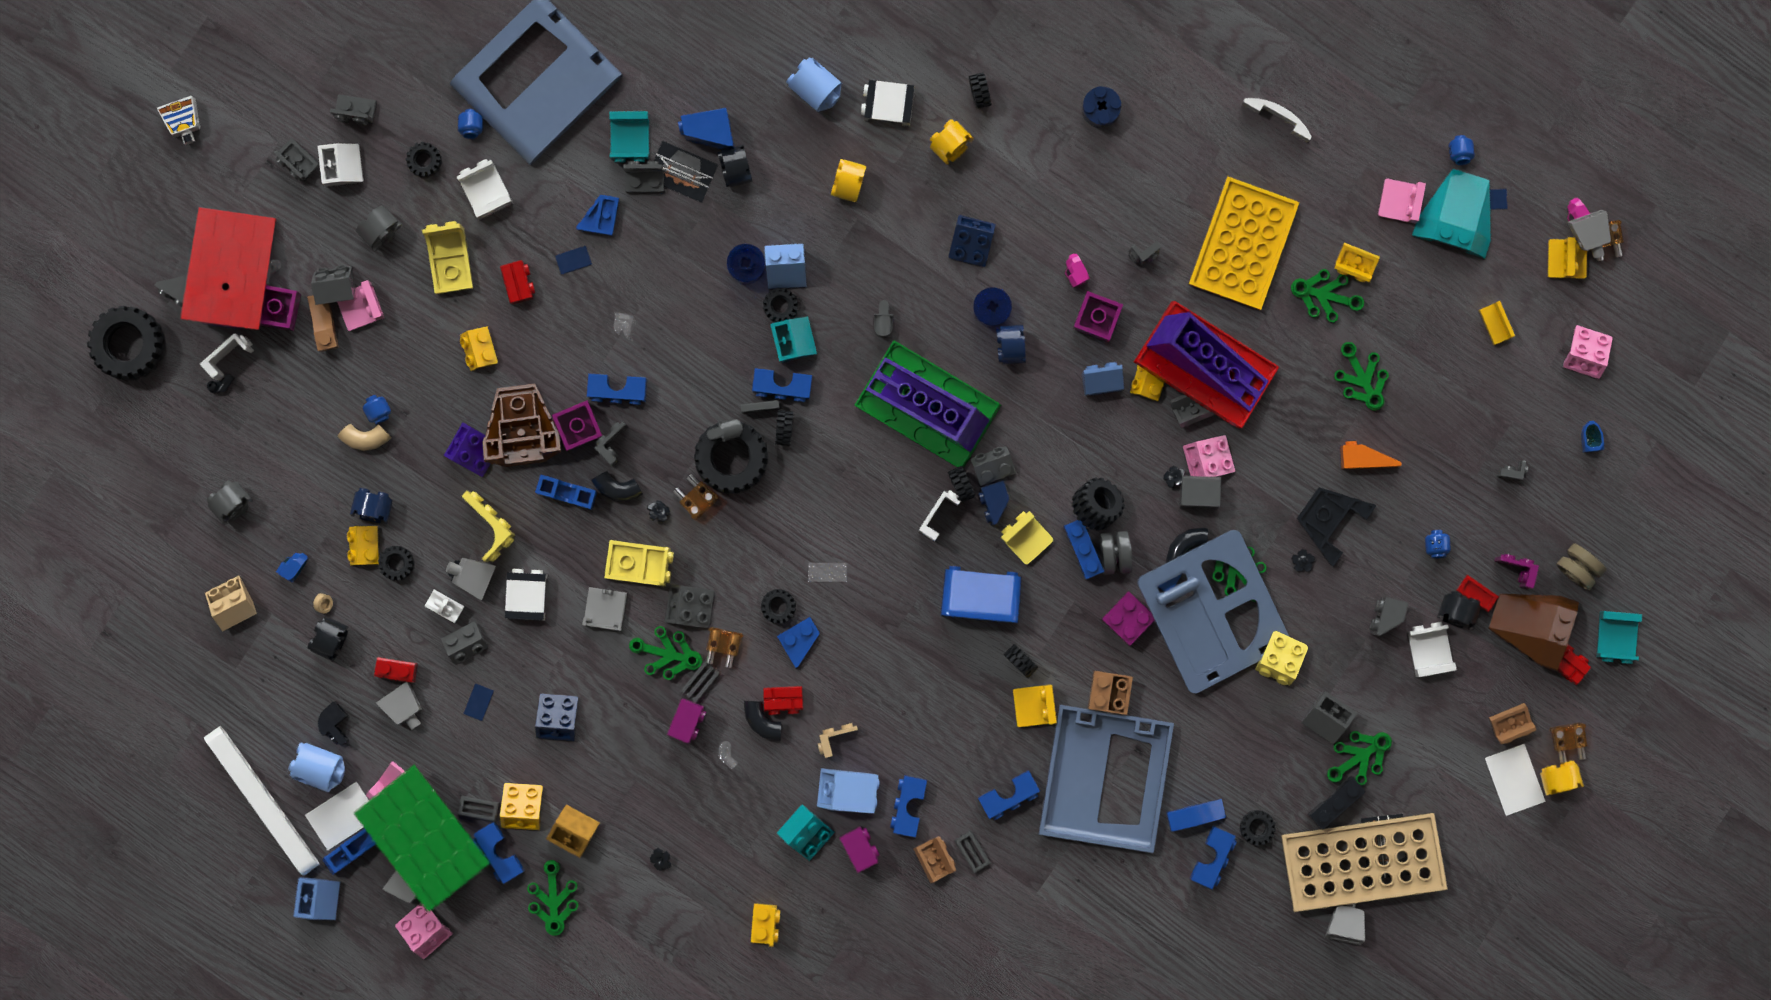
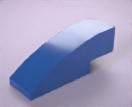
[1166,799,1226,832]
[322,829,376,875]

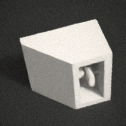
[318,143,363,187]

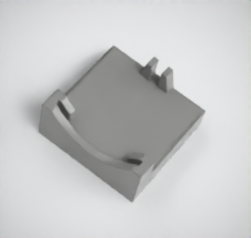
[582,587,628,631]

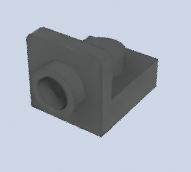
[1497,460,1528,481]

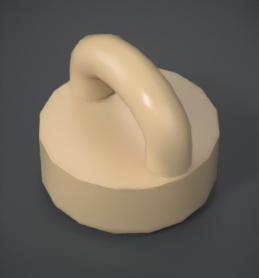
[314,593,333,614]

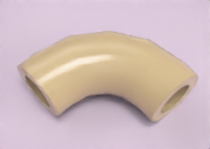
[337,424,391,451]

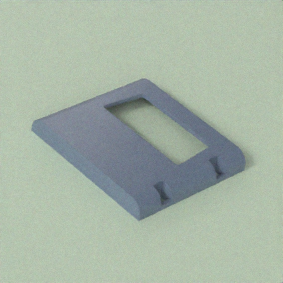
[450,0,623,166]
[1039,705,1174,853]

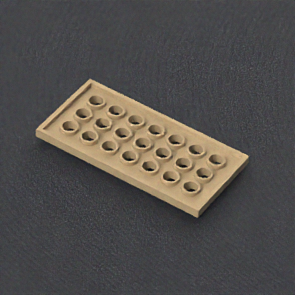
[1281,813,1447,912]

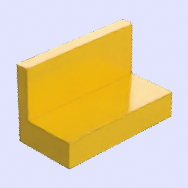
[1479,301,1515,345]

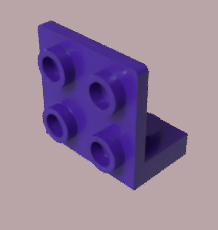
[444,422,490,477]

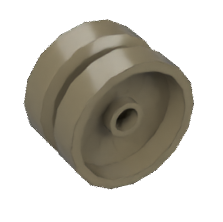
[1556,543,1607,591]

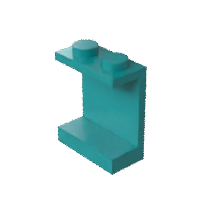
[609,111,649,163]
[1596,611,1642,664]

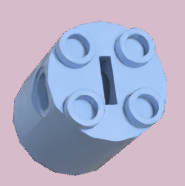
[786,58,842,112]
[289,743,345,792]

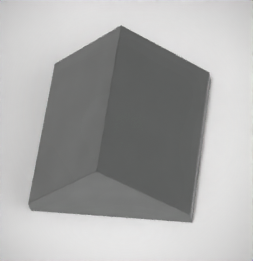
[1179,476,1221,509]

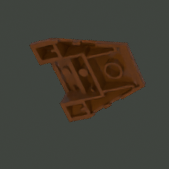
[483,383,561,467]
[1488,594,1579,671]

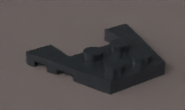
[1296,487,1376,567]

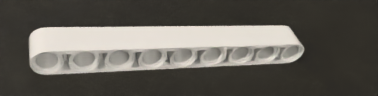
[204,726,320,876]

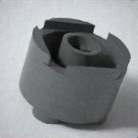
[356,205,402,251]
[207,480,253,525]

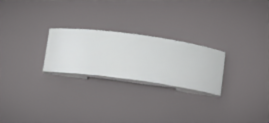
[1242,98,1312,143]

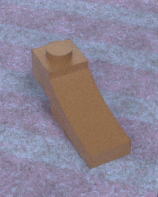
[307,295,339,352]

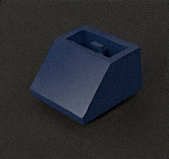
[978,481,1009,526]

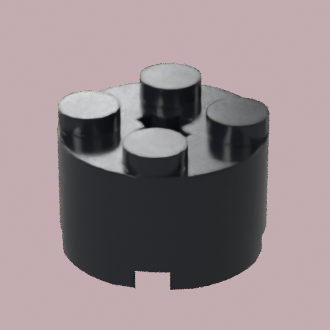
[718,145,753,187]
[1437,591,1481,630]
[307,617,349,661]

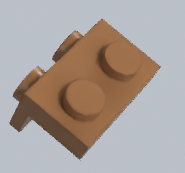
[1489,703,1536,744]
[914,836,956,883]

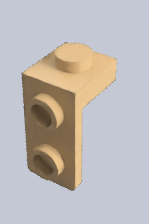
[818,723,858,758]

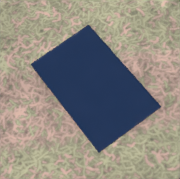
[1490,189,1508,209]
[555,246,592,274]
[463,683,494,721]

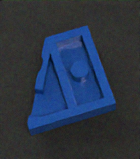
[576,194,619,236]
[777,617,820,668]

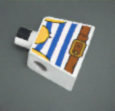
[157,96,200,145]

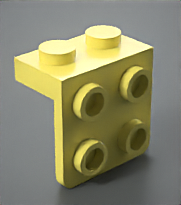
[1000,511,1053,564]
[1255,631,1308,686]

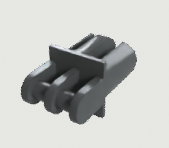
[874,300,893,338]
[707,419,743,442]

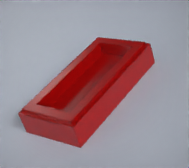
[1456,575,1499,612]

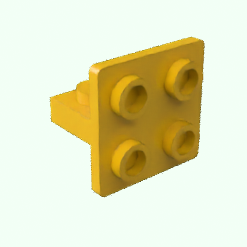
[1548,237,1587,279]

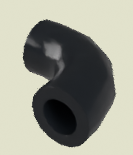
[591,471,643,501]
[1166,528,1208,563]
[744,701,782,741]

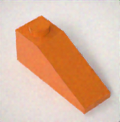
[1340,441,1402,469]

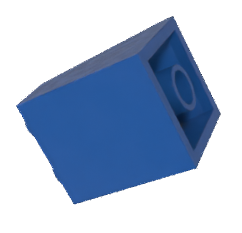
[678,108,734,150]

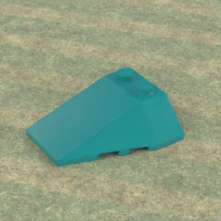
[1412,169,1491,259]

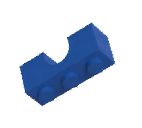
[752,368,812,402]
[587,374,647,405]
[535,474,598,510]
[1063,520,1104,579]
[978,770,1040,820]
[890,775,927,837]
[473,821,525,884]
[1189,826,1237,889]

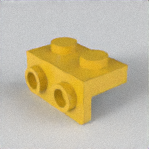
[1335,243,1380,282]
[460,326,498,371]
[1130,365,1164,401]
[347,526,379,565]

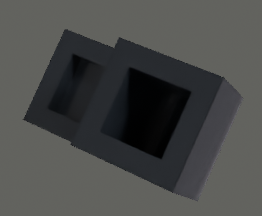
[318,701,349,746]

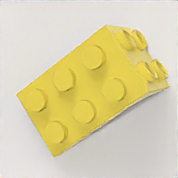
[422,221,473,294]
[462,491,515,562]
[604,540,674,586]

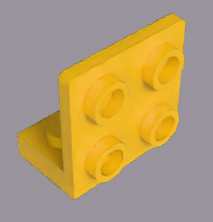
[1013,685,1057,727]
[500,783,543,830]
[751,903,780,947]

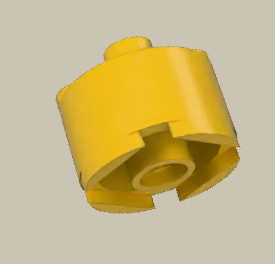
[930,119,974,165]
[831,159,866,202]
[1540,760,1584,796]

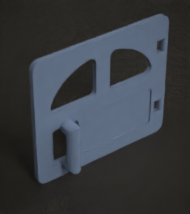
[1137,530,1289,693]

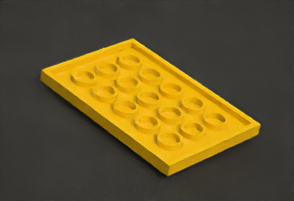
[1188,176,1300,310]

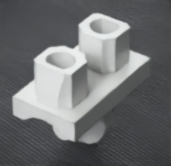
[425,589,465,623]

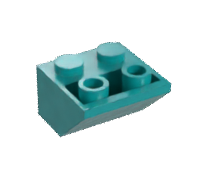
[770,317,817,363]
[777,804,835,861]

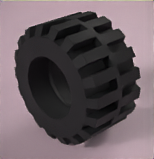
[1071,477,1125,531]

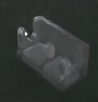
[614,312,636,340]
[808,563,847,582]

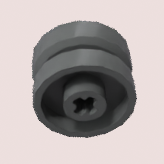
[1100,531,1132,575]

